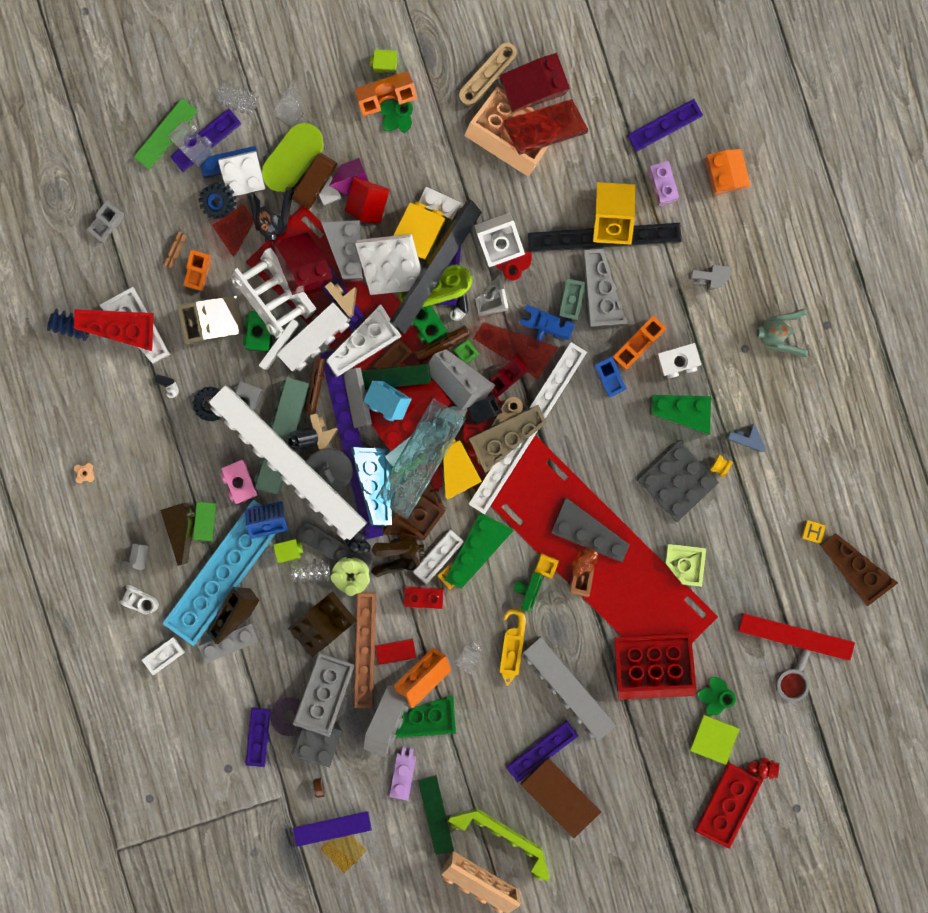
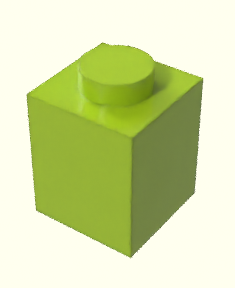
[370,49,398,74]
[273,539,304,563]

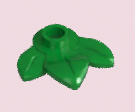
[379,100,413,133]
[697,677,736,716]

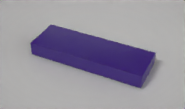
[246,707,271,767]

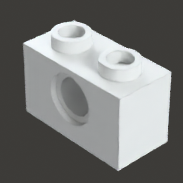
[656,343,701,379]

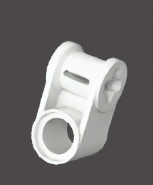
[119,585,159,614]

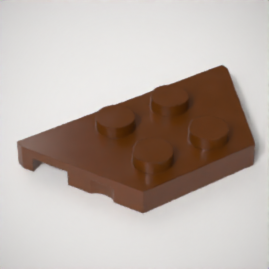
[383,474,446,540]

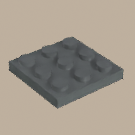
[637,441,719,522]

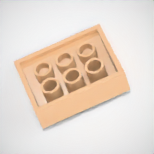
[464,86,561,177]
[441,851,521,913]

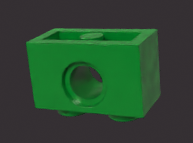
[243,311,274,352]

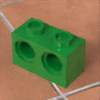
[410,305,448,345]

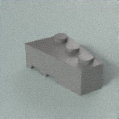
[321,220,363,282]
[429,349,495,410]
[364,685,410,758]

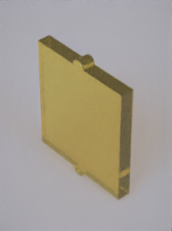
[321,835,367,873]

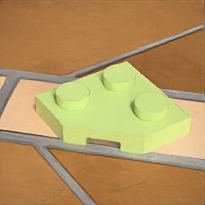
[665,544,706,587]

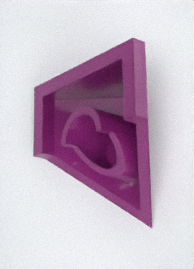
[329,158,368,196]

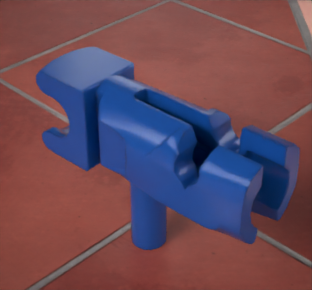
[519,304,575,348]

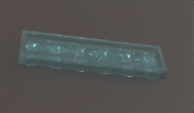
[375,398,466,519]

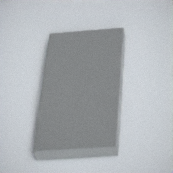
[293,653,355,737]

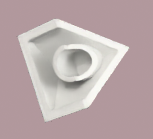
[475,274,508,317]

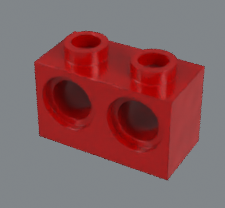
[404,586,444,609]

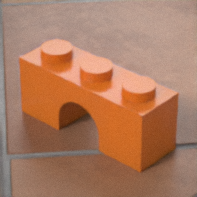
[354,71,418,116]
[612,315,667,372]

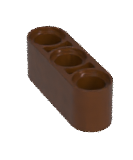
[292,153,337,210]

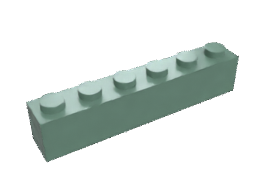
[254,377,310,495]

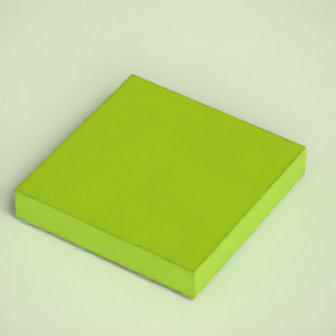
[690,714,740,765]

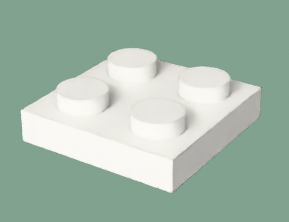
[218,151,266,196]

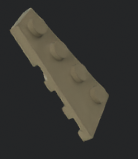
[469,405,547,473]

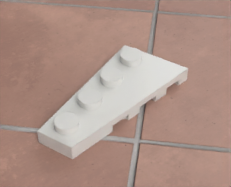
[99,287,171,364]
[326,304,401,377]

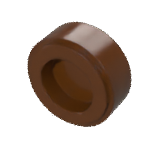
[313,778,325,798]

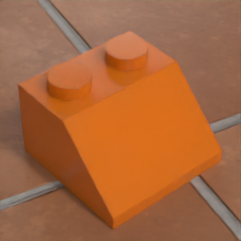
[704,149,751,196]

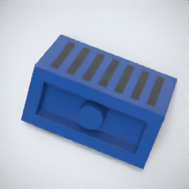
[245,501,288,539]

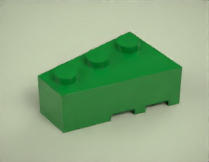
[650,395,711,435]

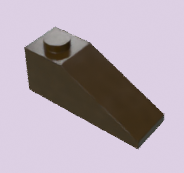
[207,587,260,644]

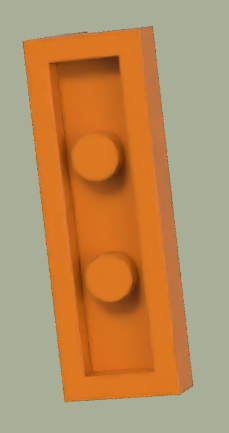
[393,648,451,708]

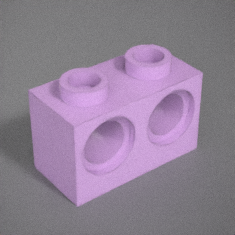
[648,161,679,207]

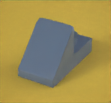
[726,424,766,452]

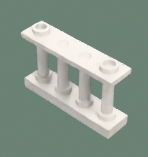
[231,247,316,338]

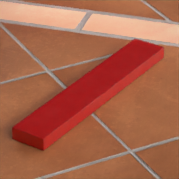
[738,613,855,661]

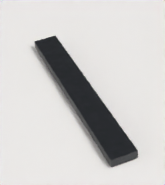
[389,199,482,334]
[528,223,682,252]

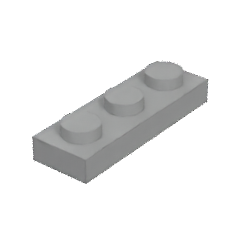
[198,623,259,664]

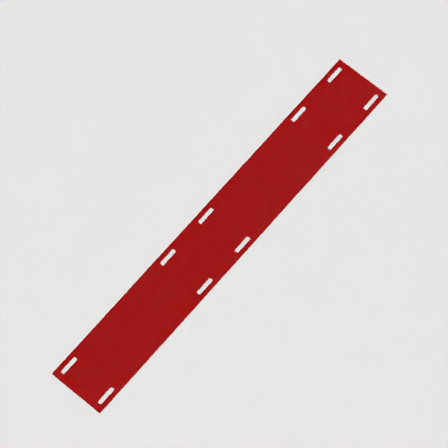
[246,206,718,643]

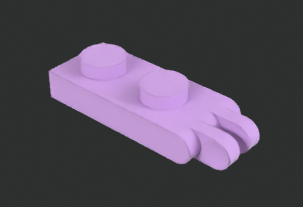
[389,746,416,800]

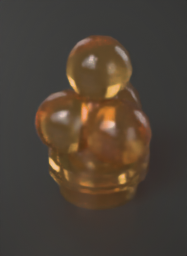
[572,547,598,576]

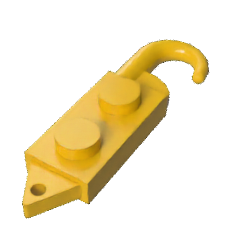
[499,608,526,686]

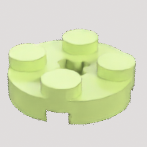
[331,557,370,596]

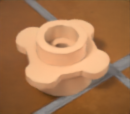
[74,463,95,483]

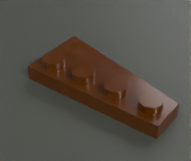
[820,533,898,606]

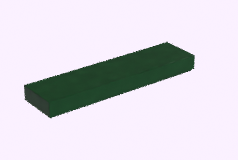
[361,363,431,390]
[418,775,454,856]

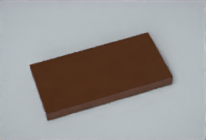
[520,757,601,838]

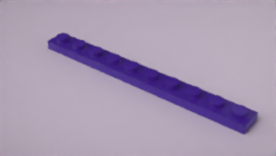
[320,350,383,540]

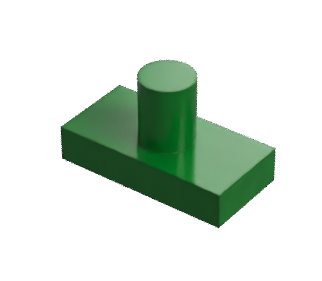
[513,572,544,612]

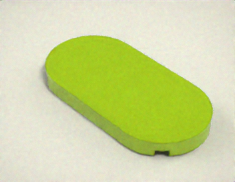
[262,123,324,192]
[398,265,473,307]

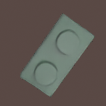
[559,279,586,320]

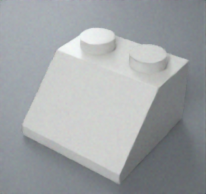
[474,213,525,267]

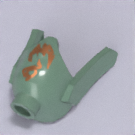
[757,308,808,357]

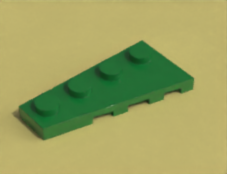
[445,512,514,589]
[395,695,456,739]

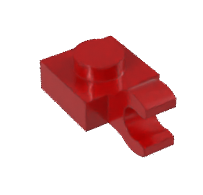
[463,424,483,457]

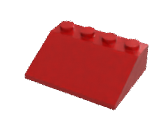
[368,359,452,451]
[614,634,697,700]

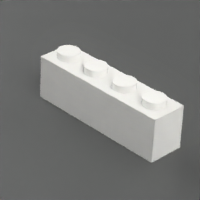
[277,302,351,371]

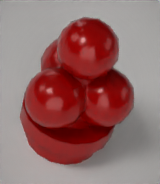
[747,757,780,780]

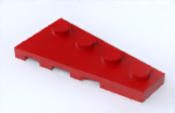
[74,309,154,351]

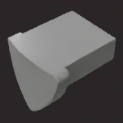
[121,543,149,570]

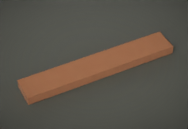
[354,592,376,708]

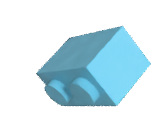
[363,381,411,421]

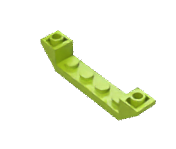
[448,808,549,882]

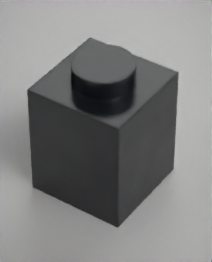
[468,395,502,425]

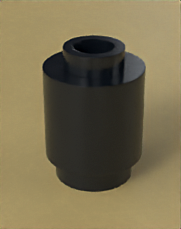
[288,428,318,450]

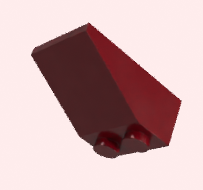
[499,53,570,112]
[272,233,333,295]

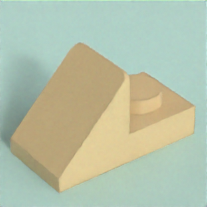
[325,282,357,318]
[310,414,338,449]

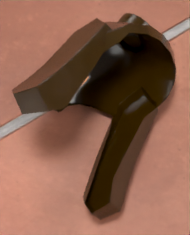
[371,538,424,577]

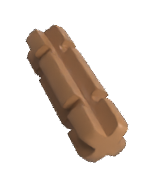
[163,231,186,268]

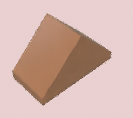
[569,562,594,597]

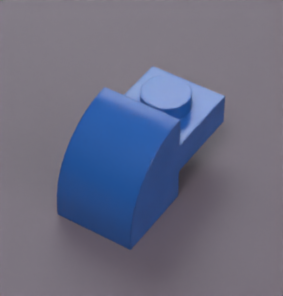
[593,356,627,398]

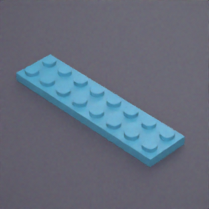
[162,499,277,646]

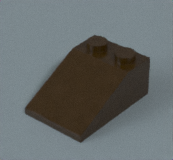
[160,503,196,566]

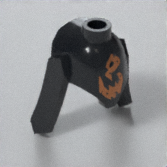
[247,187,294,242]

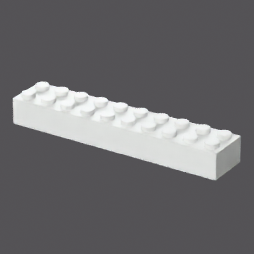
[209,386,368,540]

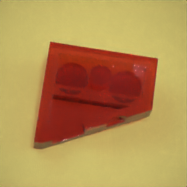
[212,204,254,257]

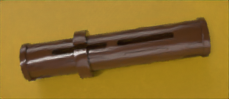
[414,325,471,363]
[304,356,327,415]

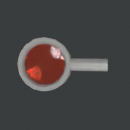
[776,649,810,702]

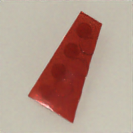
[473,322,559,379]

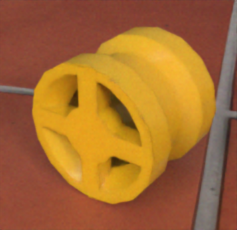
[710,454,733,478]

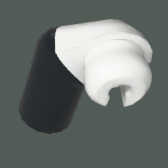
[450,294,469,321]
[155,374,179,398]

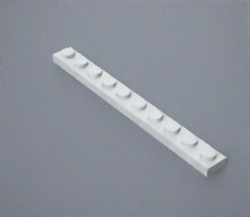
[469,342,587,514]

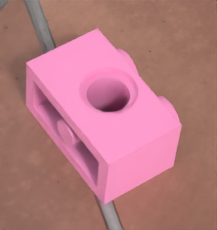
[220,460,259,504]

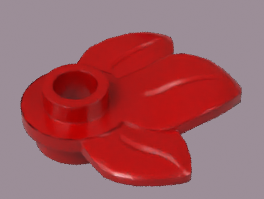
[495,252,532,281]

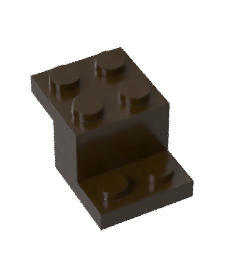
[288,591,357,657]

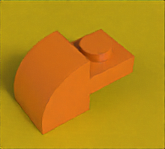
[183,249,212,291]

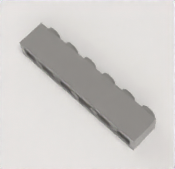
[523,636,616,741]

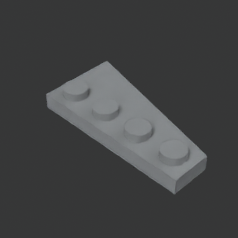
[583,249,628,327]

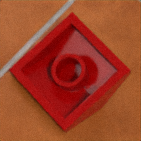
[344,176,390,223]

